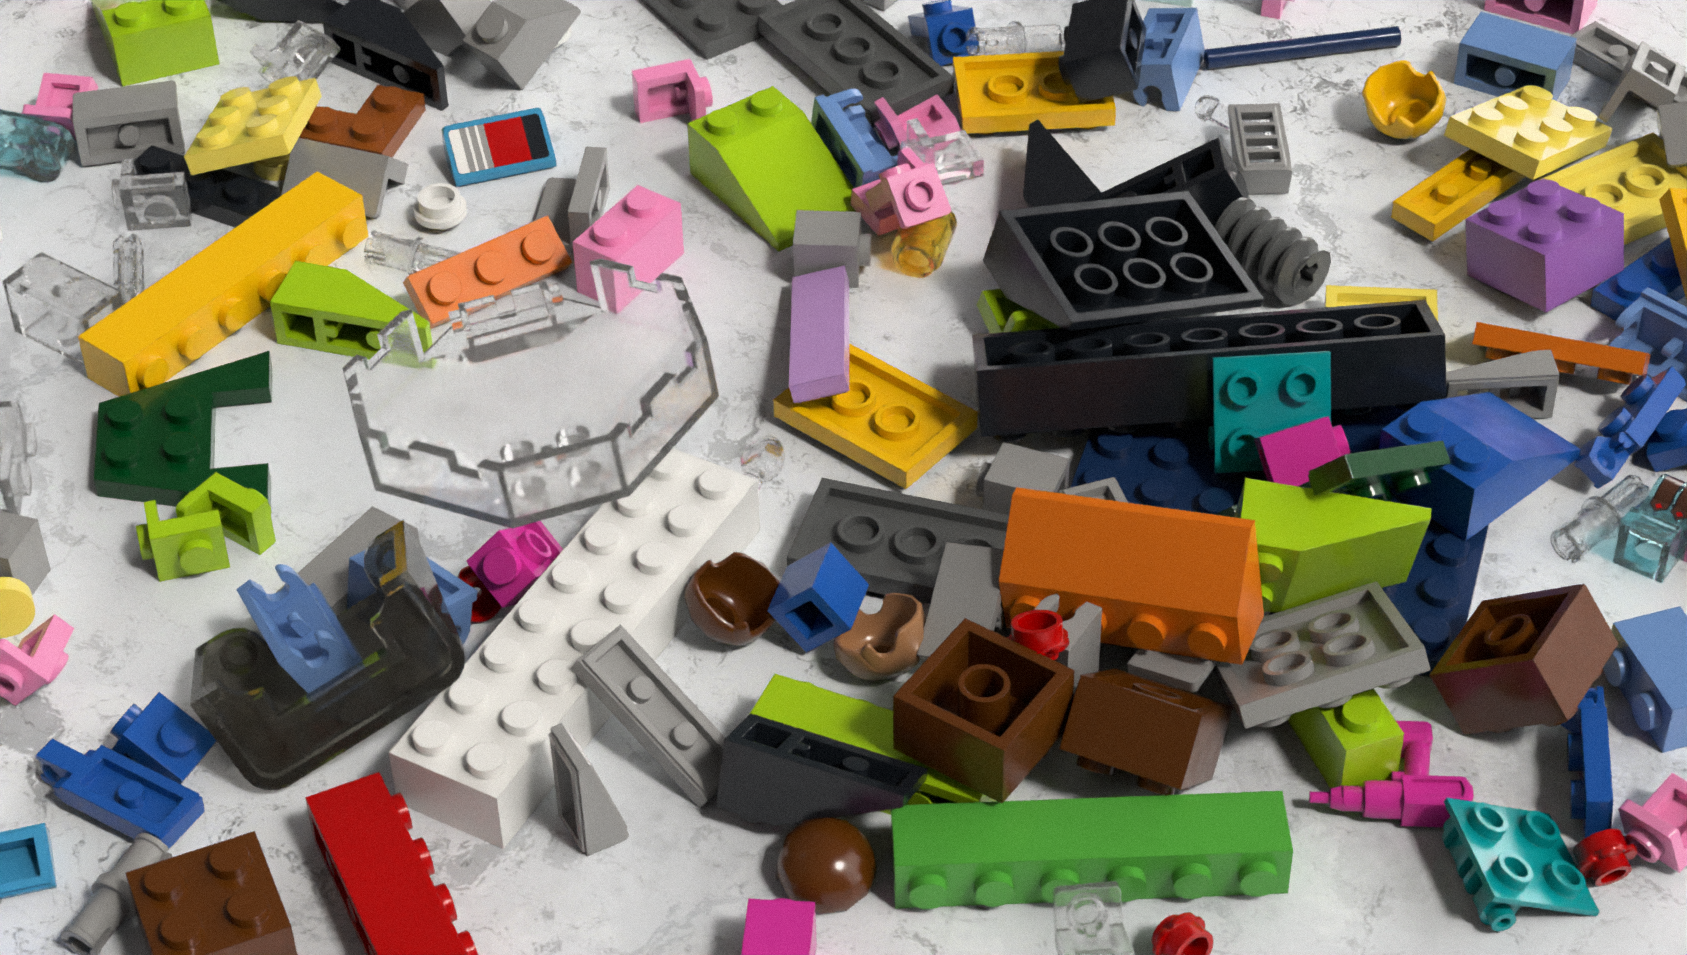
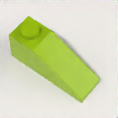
[270,261,435,370]
[1287,688,1404,788]

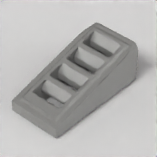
[1228,103,1292,194]
[1446,350,1560,419]
[549,723,629,856]

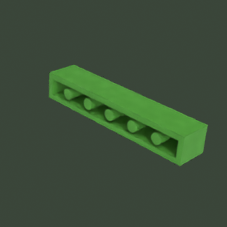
[891,791,1293,909]

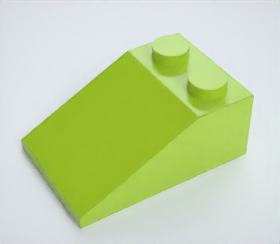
[91,0,220,87]
[687,86,856,252]
[1234,478,1432,613]

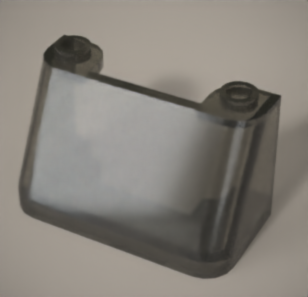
[190,519,465,790]

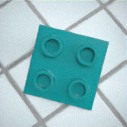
[1208,351,1331,473]
[1442,798,1600,931]

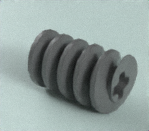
[1215,197,1331,305]

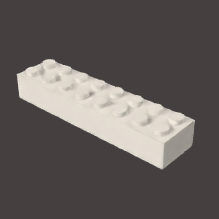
[389,442,760,849]

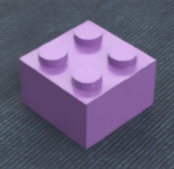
[1465,178,1624,312]

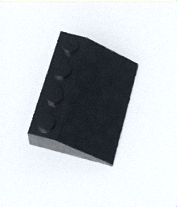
[983,191,1264,331]

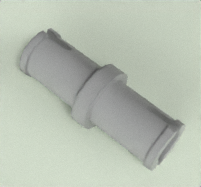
[61,833,172,955]

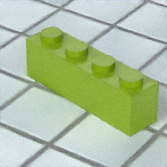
[749,673,995,815]

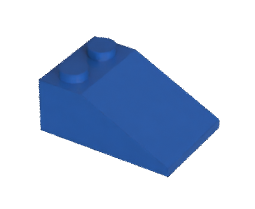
[1379,392,1581,541]

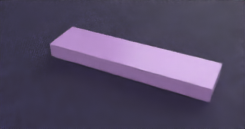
[789,265,849,403]

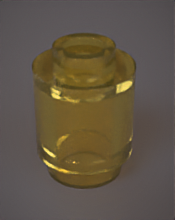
[892,211,957,278]

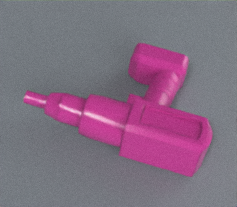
[1309,721,1474,828]

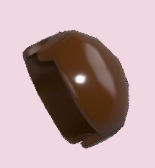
[685,552,780,646]
[775,817,877,914]

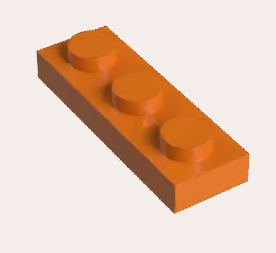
[403,215,572,329]
[1472,322,1651,385]

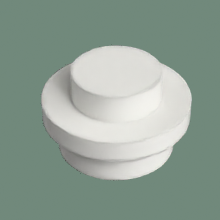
[414,183,467,231]

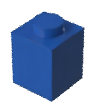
[767,542,869,653]

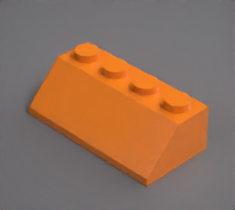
[999,487,1264,665]

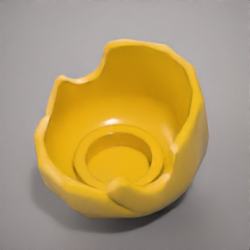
[1362,60,1447,139]

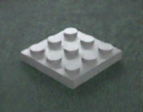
[1213,581,1430,729]

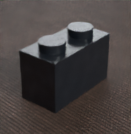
[1059,0,1147,103]

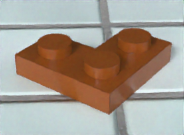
[299,85,426,158]

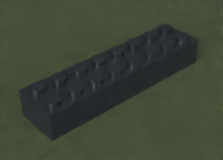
[972,300,1446,442]

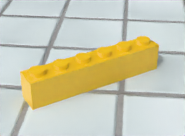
[78,171,369,397]

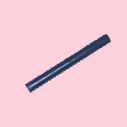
[1203,26,1401,69]

